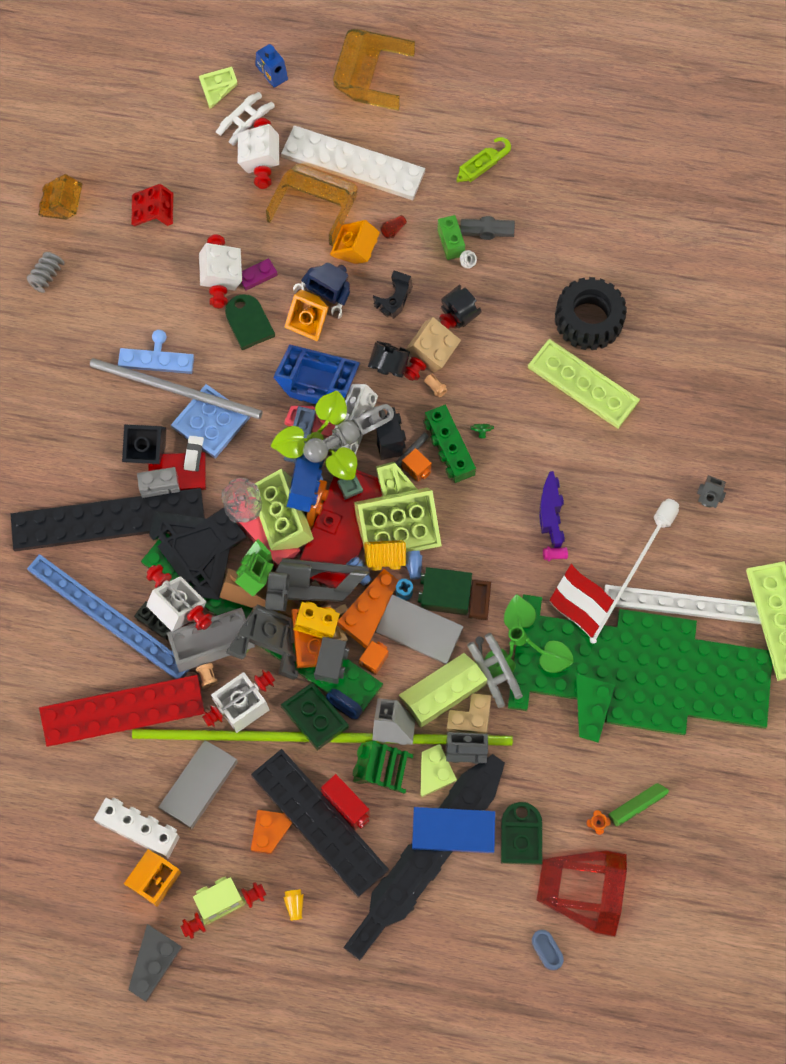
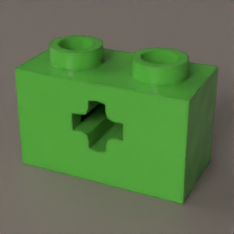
[437,215,465,260]

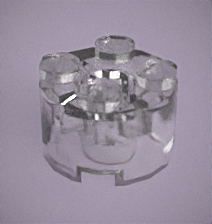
[221,478,262,523]

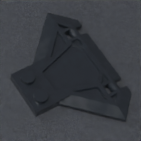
[149,507,247,600]

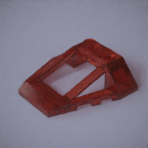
[536,851,627,937]

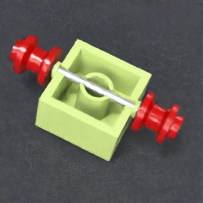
[180,877,267,939]

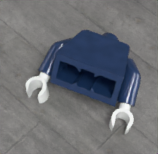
[293,263,350,319]

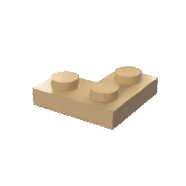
[447,694,492,734]

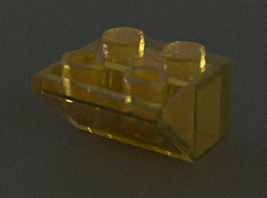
[38,174,83,220]

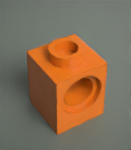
[402,448,432,482]

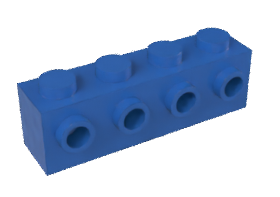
[286,453,324,512]

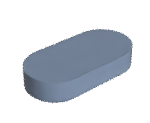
[532,930,564,970]

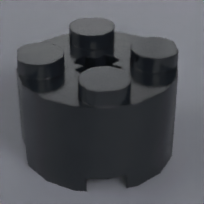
[441,284,482,328]
[368,341,410,378]

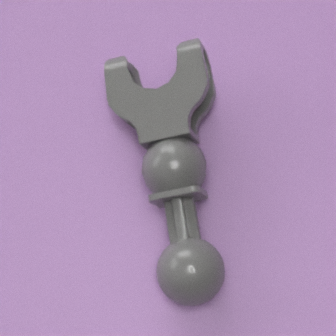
[303,404,394,463]

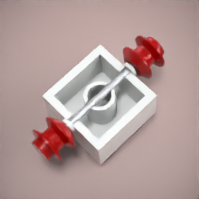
[202,670,275,733]

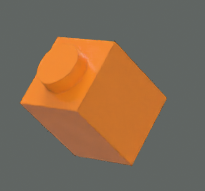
[359,641,389,675]

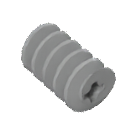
[27,252,65,293]

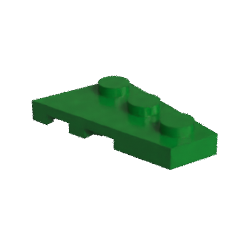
[576,674,615,743]

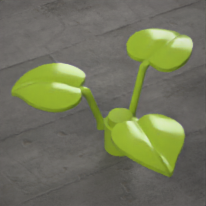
[271,391,357,480]

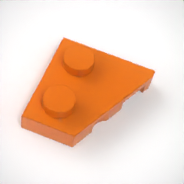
[251,810,292,854]

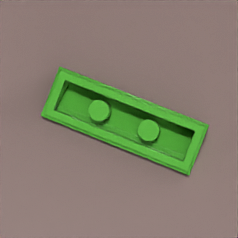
[609,783,669,827]

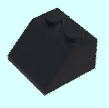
[122,424,167,464]

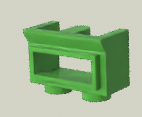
[235,552,274,596]

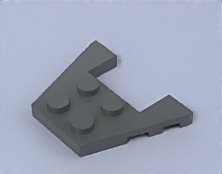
[226,604,298,680]

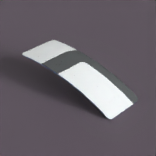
[184,436,204,471]

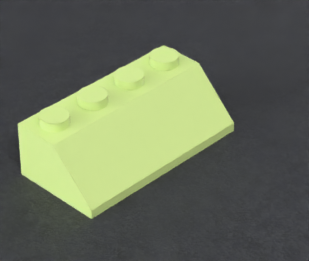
[249,469,314,551]
[399,653,488,728]

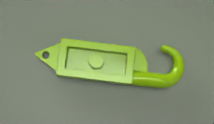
[456,137,511,182]

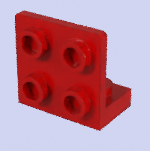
[131,184,173,226]

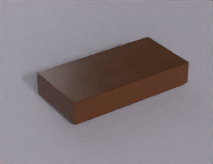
[468,580,491,620]

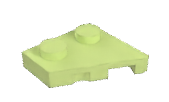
[199,67,238,109]
[376,462,417,496]
[420,744,457,797]

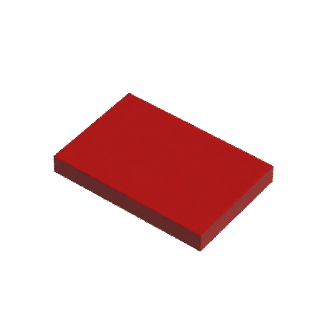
[148,452,206,491]

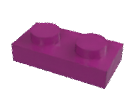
[241,258,278,291]

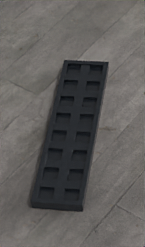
[251,749,389,898]

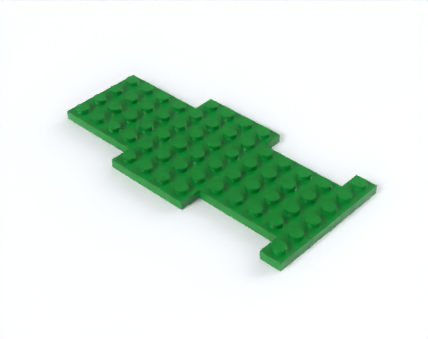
[507,594,772,736]

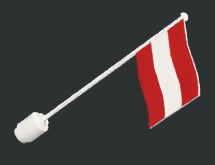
[550,499,679,644]

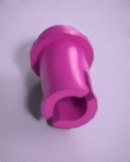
[543,546,568,561]

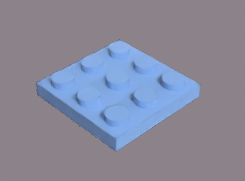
[171,384,250,459]

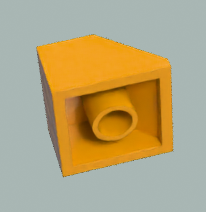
[330,220,380,264]

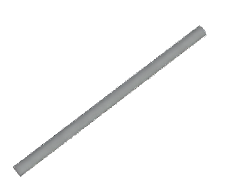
[90,358,263,420]

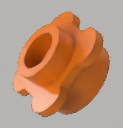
[586,810,611,835]

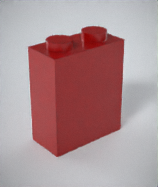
[321,774,370,830]

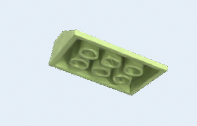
[354,487,442,552]

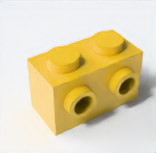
[293,602,340,638]

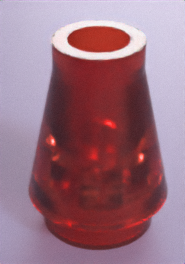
[380,215,407,239]

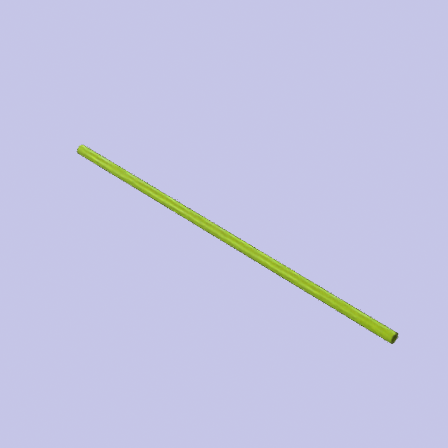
[132,729,513,746]

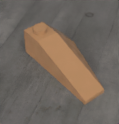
[219,568,298,618]

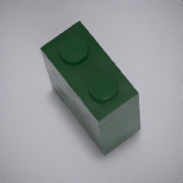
[418,567,472,615]

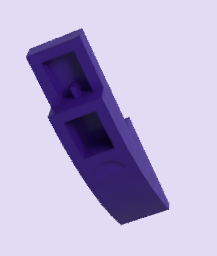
[539,471,565,548]

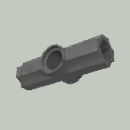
[460,216,515,240]

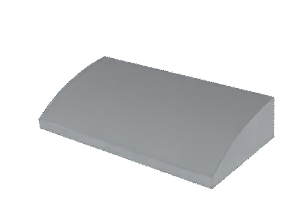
[376,595,463,664]
[167,608,255,672]
[158,740,238,830]

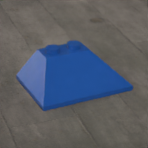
[274,344,360,404]

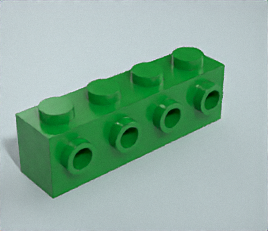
[423,404,476,483]

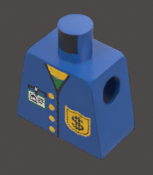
[255,44,288,88]

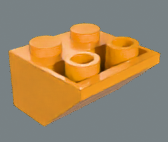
[124,849,182,907]

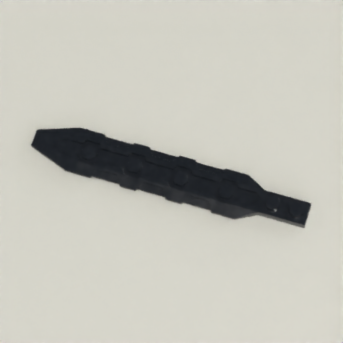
[344,754,505,961]

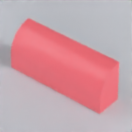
[228,496,302,569]

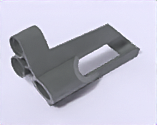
[265,558,370,611]

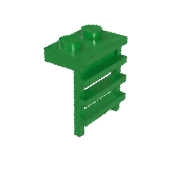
[353,740,414,794]

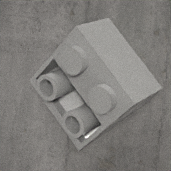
[372,698,415,745]

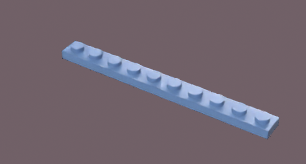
[27,554,190,679]

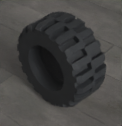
[555,277,627,350]

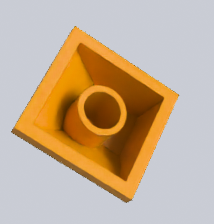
[284,289,329,341]

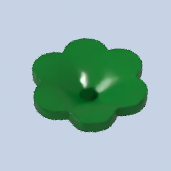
[470,424,494,439]

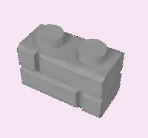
[137,467,180,498]

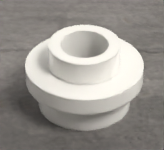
[460,250,477,269]

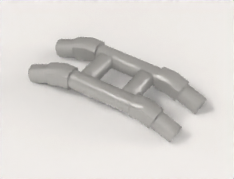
[467,633,523,708]

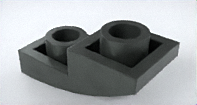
[134,601,171,640]

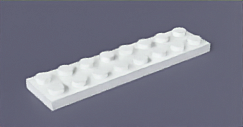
[281,125,425,200]

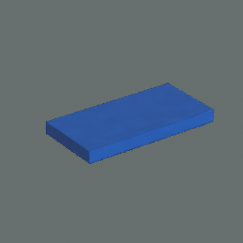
[412,807,495,853]

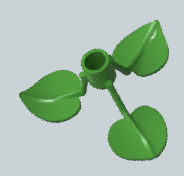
[484,594,574,678]

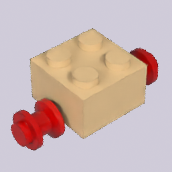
[404,313,461,381]

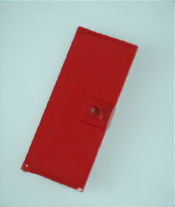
[300,469,382,589]

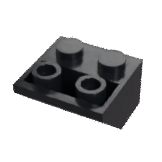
[377,407,406,460]

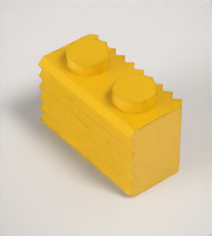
[364,540,406,571]

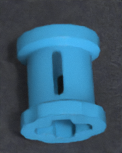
[396,579,413,601]

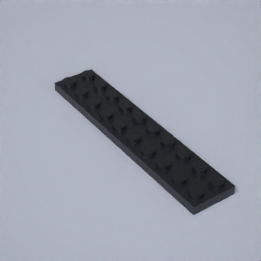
[10,488,205,552]

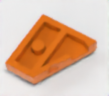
[306,479,329,531]

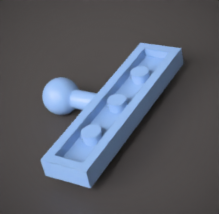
[118,329,194,374]

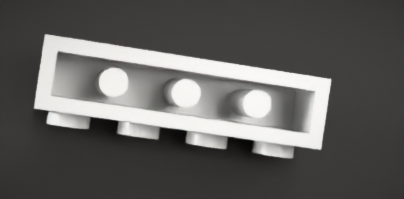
[331,384,378,455]
[94,798,180,859]

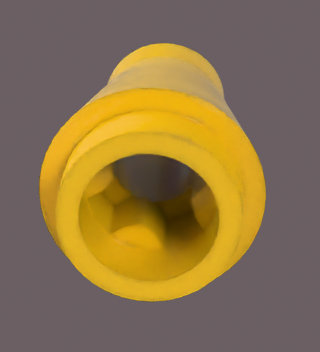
[283,889,304,921]

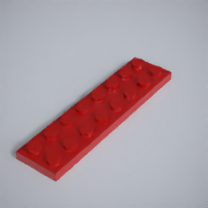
[39,674,205,747]

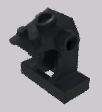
[373,270,413,319]

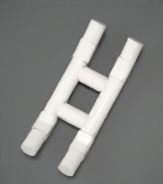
[216,92,275,146]

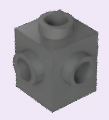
[697,475,726,508]

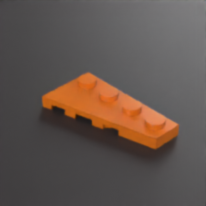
[337,569,399,649]

